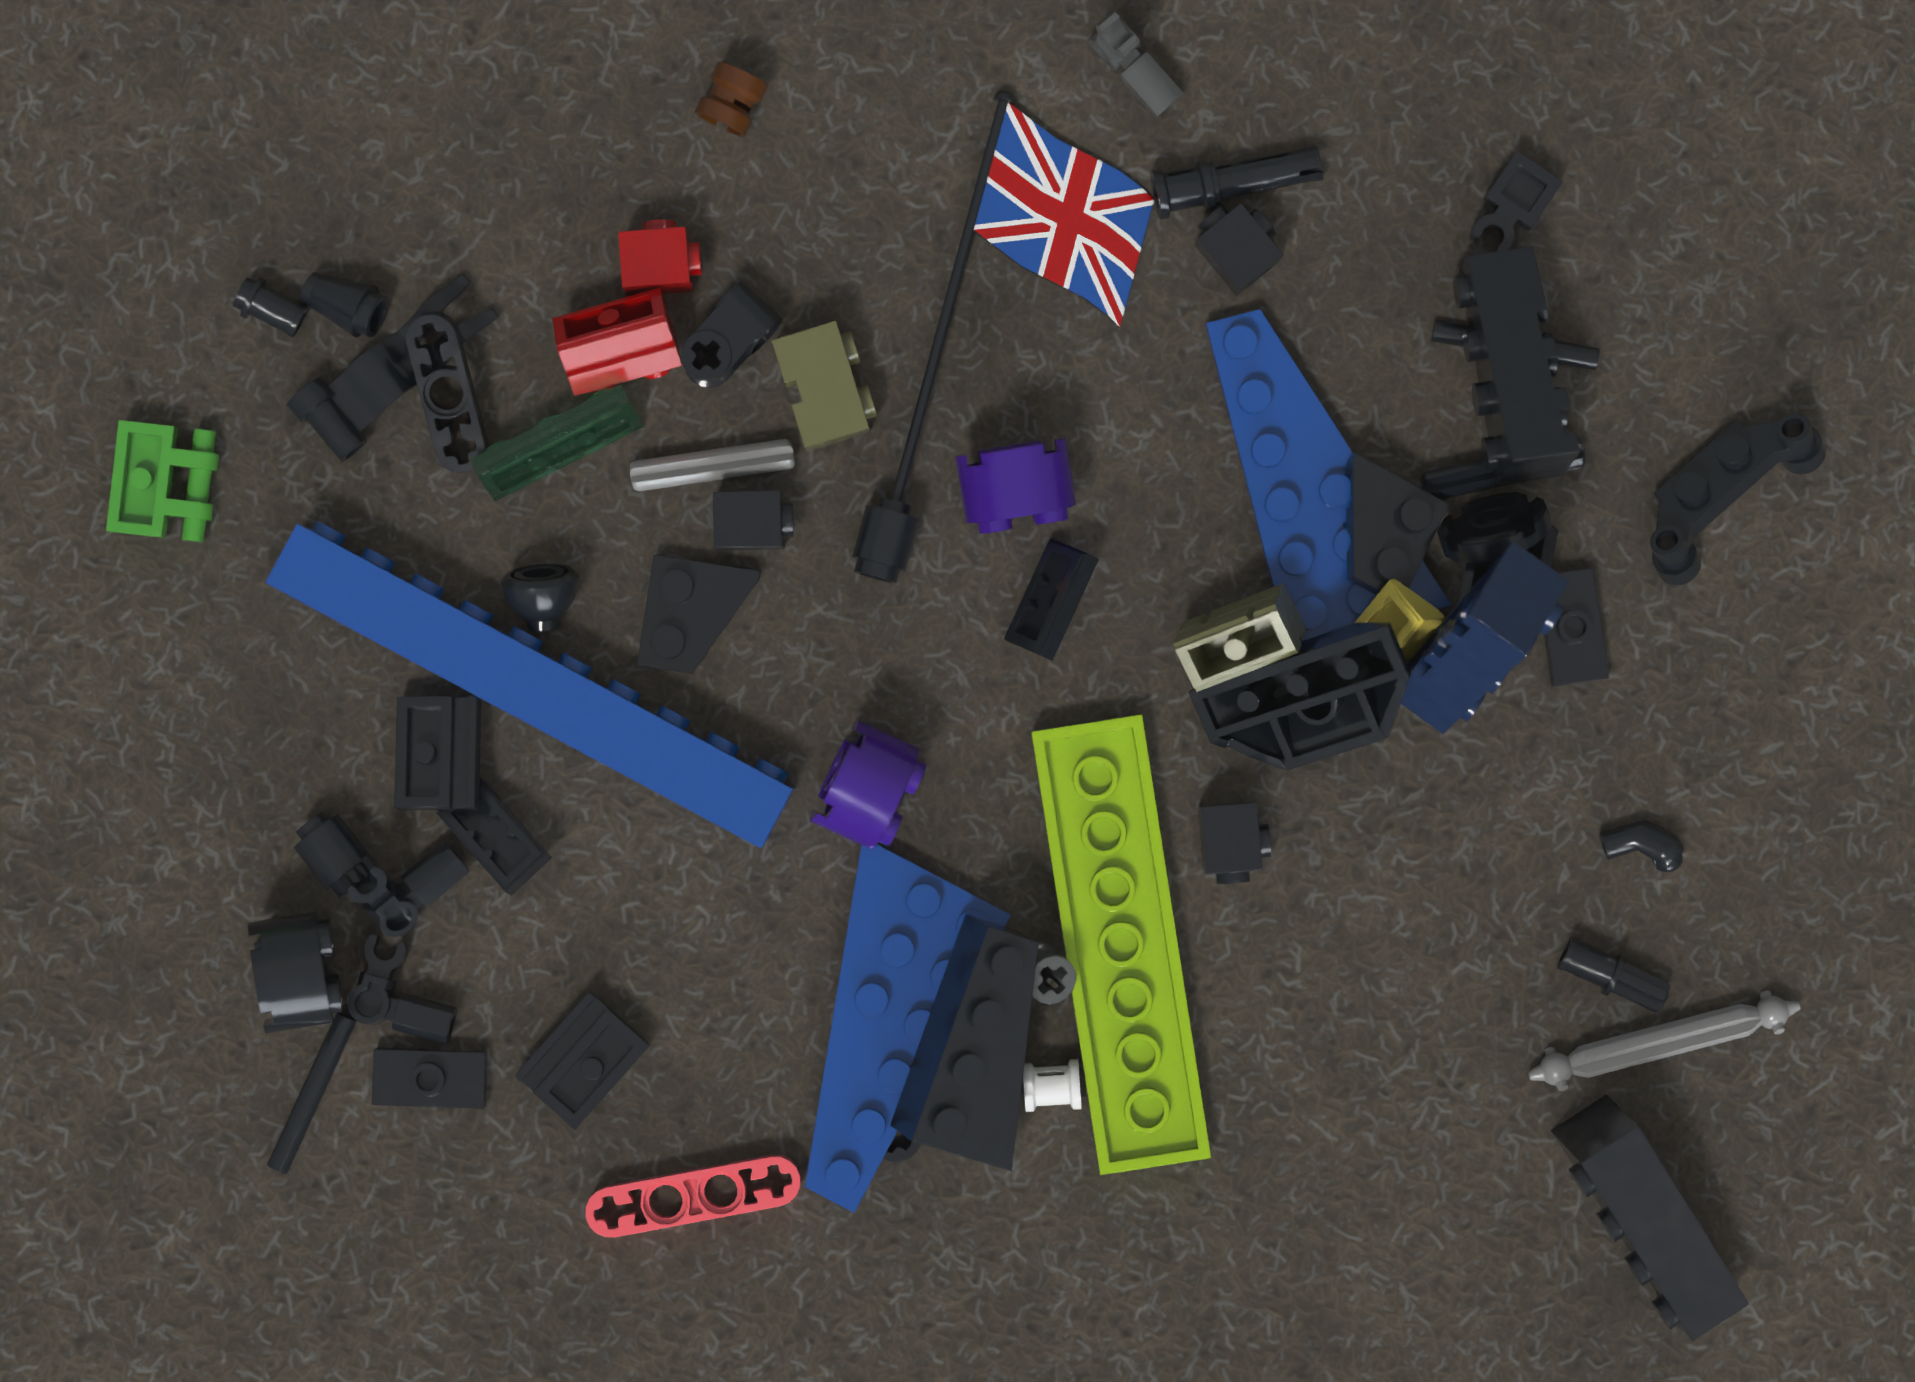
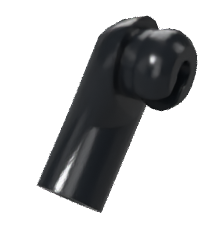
[1599,820,1684,872]

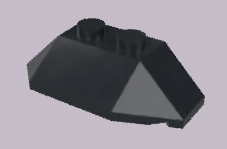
[1188,622,1412,771]

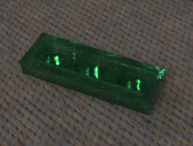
[470,384,644,501]

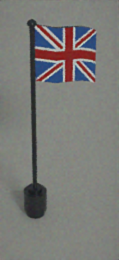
[852,90,1154,584]

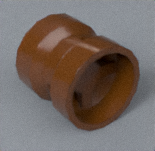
[694,62,768,137]

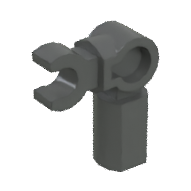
[1088,11,1184,120]

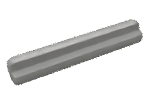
[629,439,795,491]

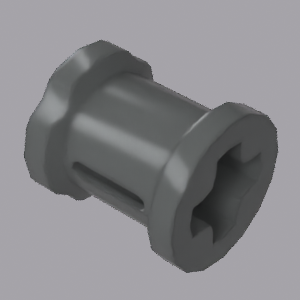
[1032,941,1076,1004]

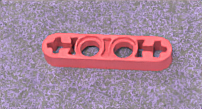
[586,1154,801,1238]

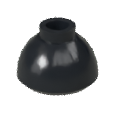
[501,564,579,631]

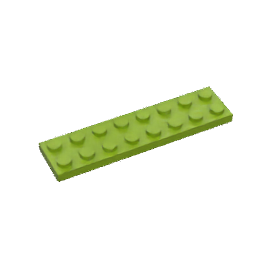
[1031,715,1211,1175]

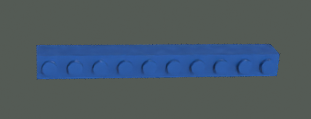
[265,521,795,848]

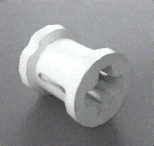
[1023,1059,1081,1112]

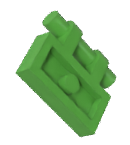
[106,420,219,542]

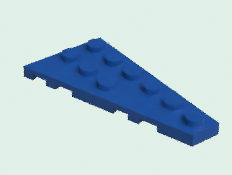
[1205,309,1451,641]
[805,845,1011,1213]

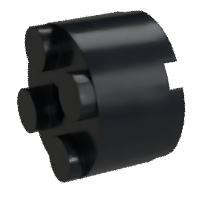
[248,912,344,1034]

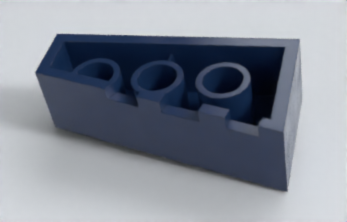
[1401,541,1569,734]

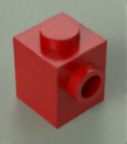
[618,220,702,297]

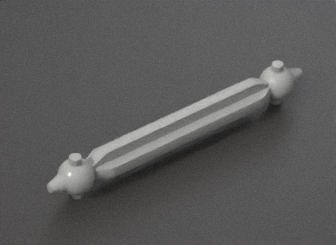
[1528,990,1801,1091]

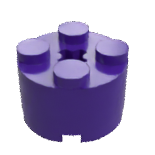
[955,438,1077,534]
[810,719,927,850]

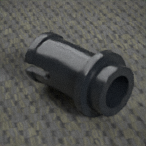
[233,277,309,338]

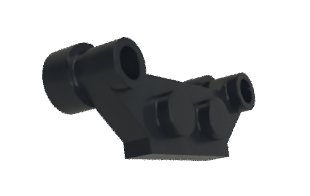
[1650,413,1826,585]

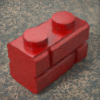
[552,288,683,396]

